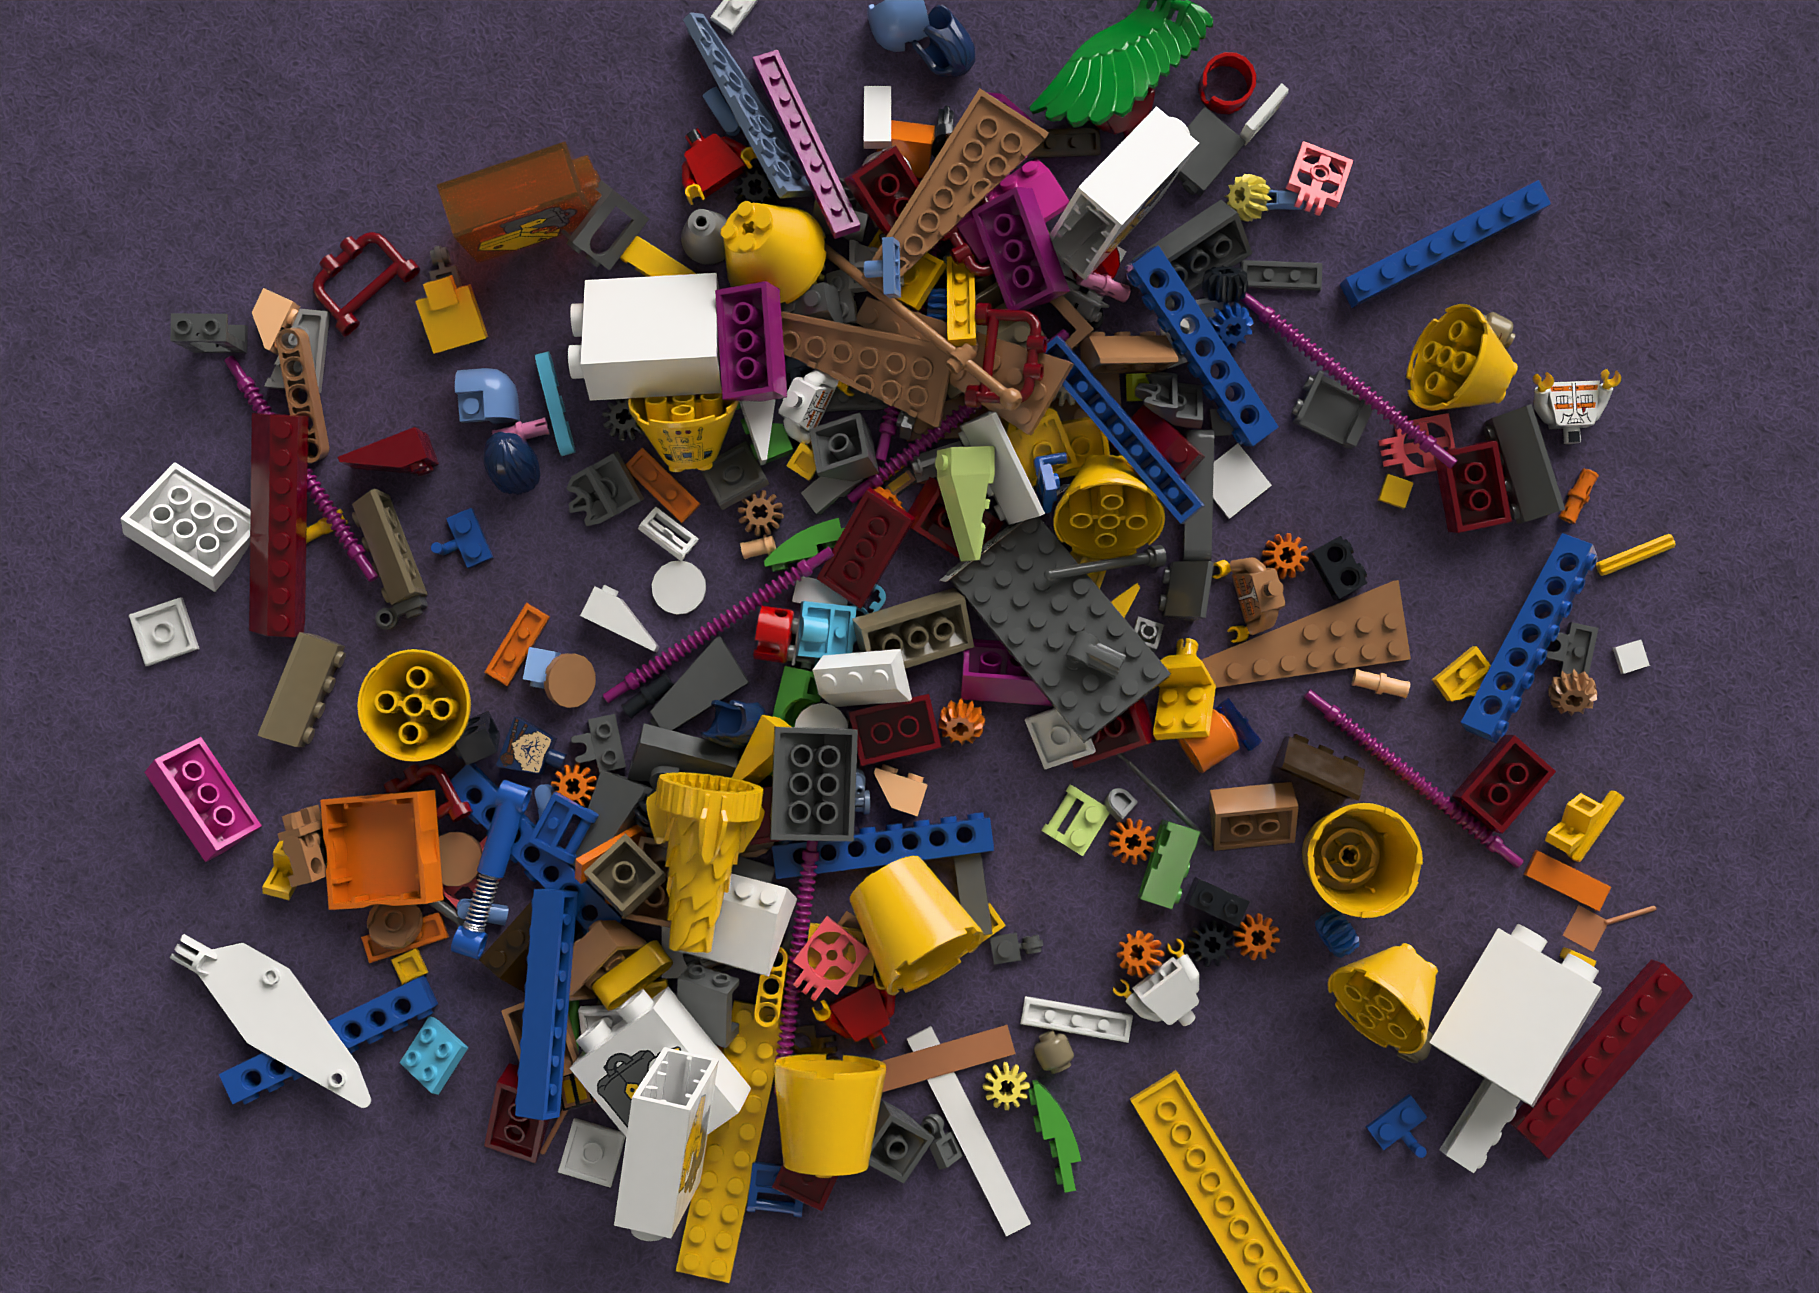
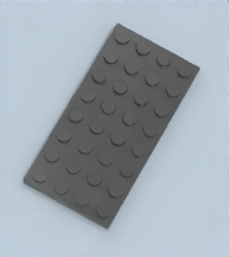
[946,517,1171,743]

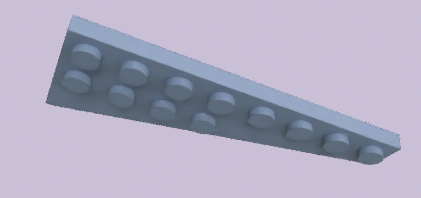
[683,13,814,198]

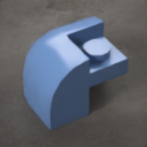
[867,0,930,52]
[455,368,520,424]

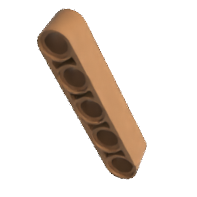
[276,328,329,463]

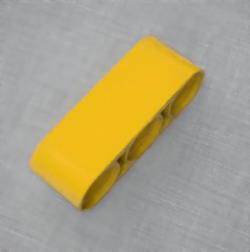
[620,236,696,277]
[592,940,673,1011]
[754,947,789,1027]

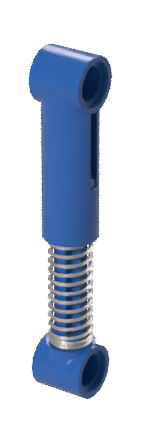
[451,780,532,960]

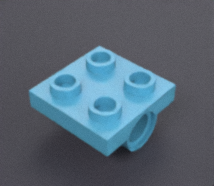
[796,601,857,658]
[399,1016,468,1095]

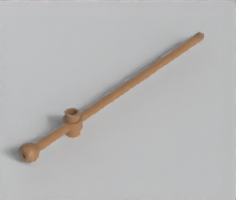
[824,243,1022,410]

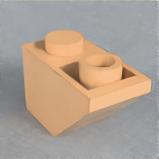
[252,288,300,355]
[874,764,928,816]

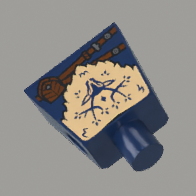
[496,717,567,774]

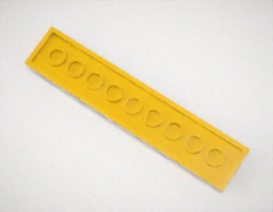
[676,1000,784,1283]
[1130,1070,1313,1293]

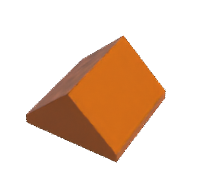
[877,120,935,178]

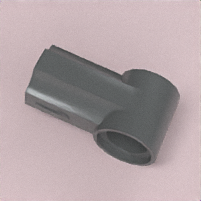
[1065,631,1126,678]

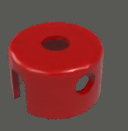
[1198,52,1256,114]
[753,606,795,663]

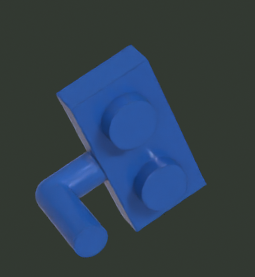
[1033,452,1067,513]
[431,508,494,568]
[1365,1094,1427,1158]

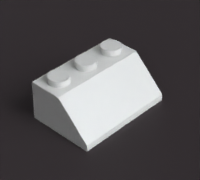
[813,649,912,707]

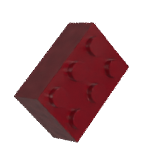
[1434,441,1512,533]
[849,694,941,766]
[1452,735,1556,834]

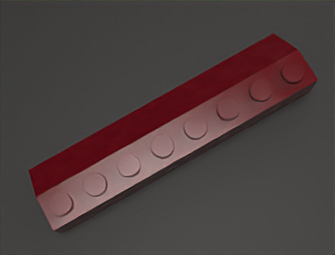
[249,413,308,637]
[1508,959,1693,1159]

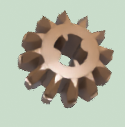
[738,490,784,537]
[1548,669,1598,716]

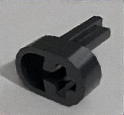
[931,106,955,158]

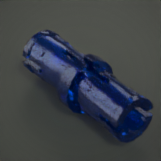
[1215,698,1262,751]

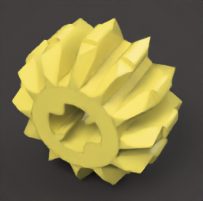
[1225,174,1272,222]
[983,1062,1030,1110]

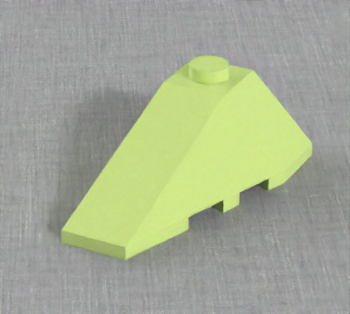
[935,446,995,562]

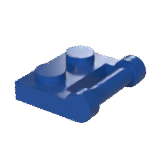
[528,792,599,864]
[747,1162,803,1217]

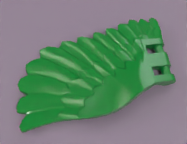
[1029,0,1213,127]

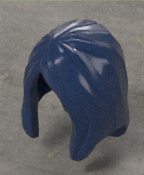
[912,5,976,77]
[483,432,540,495]
[701,700,766,750]

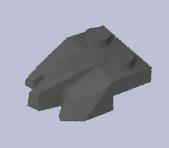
[1135,371,1203,429]
[566,452,644,526]

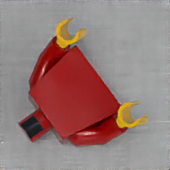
[682,128,758,205]
[812,973,896,1050]

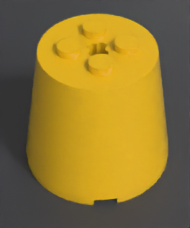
[1302,803,1423,918]
[849,856,984,995]
[774,1054,886,1178]

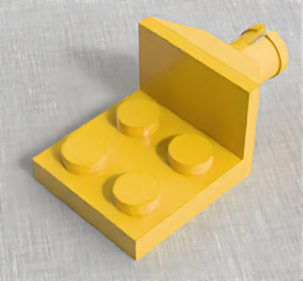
[1000,406,1078,487]
[1153,638,1216,740]

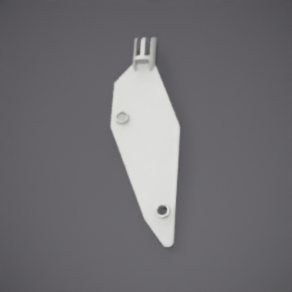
[170,934,371,1108]

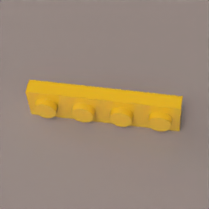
[947,255,976,347]

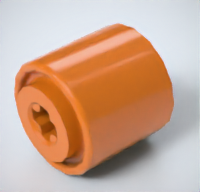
[1177,709,1239,773]

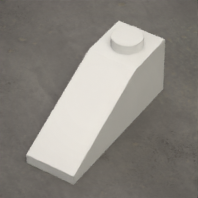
[739,400,775,465]
[580,585,659,652]

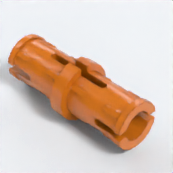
[1558,468,1599,524]

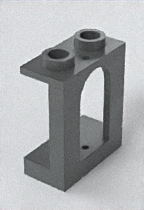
[561,180,649,270]
[170,313,248,353]

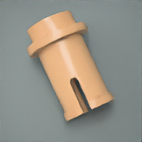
[740,534,776,559]

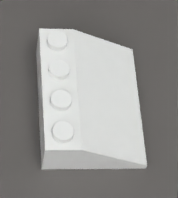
[958,411,1045,525]
[120,462,251,592]
[678,873,797,977]

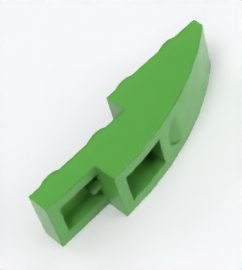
[764,518,845,572]
[1028,1080,1081,1193]

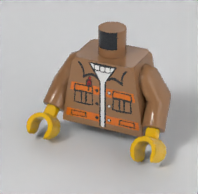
[1212,557,1285,643]

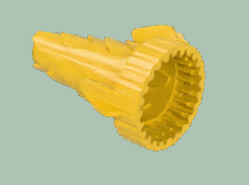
[646,772,765,953]

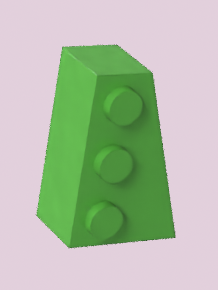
[1138,819,1200,909]

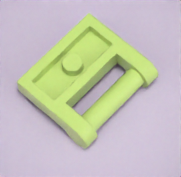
[1041,784,1110,856]

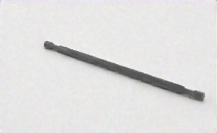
[1117,753,1213,846]

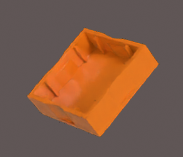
[320,790,444,910]

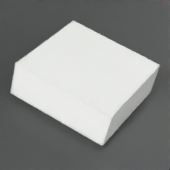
[1613,640,1650,674]

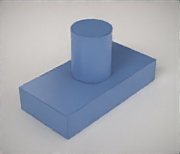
[864,237,901,298]

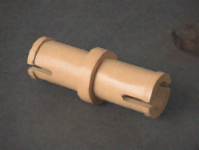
[1352,669,1410,699]

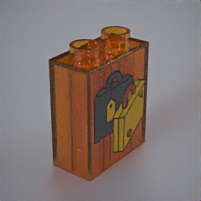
[437,141,602,264]

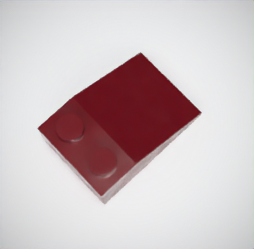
[843,145,920,236]
[1109,405,1205,480]
[338,427,439,476]
[908,477,1004,559]
[1072,698,1158,768]
[484,1063,550,1163]

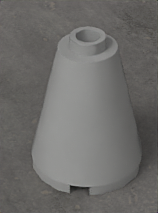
[681,209,727,264]

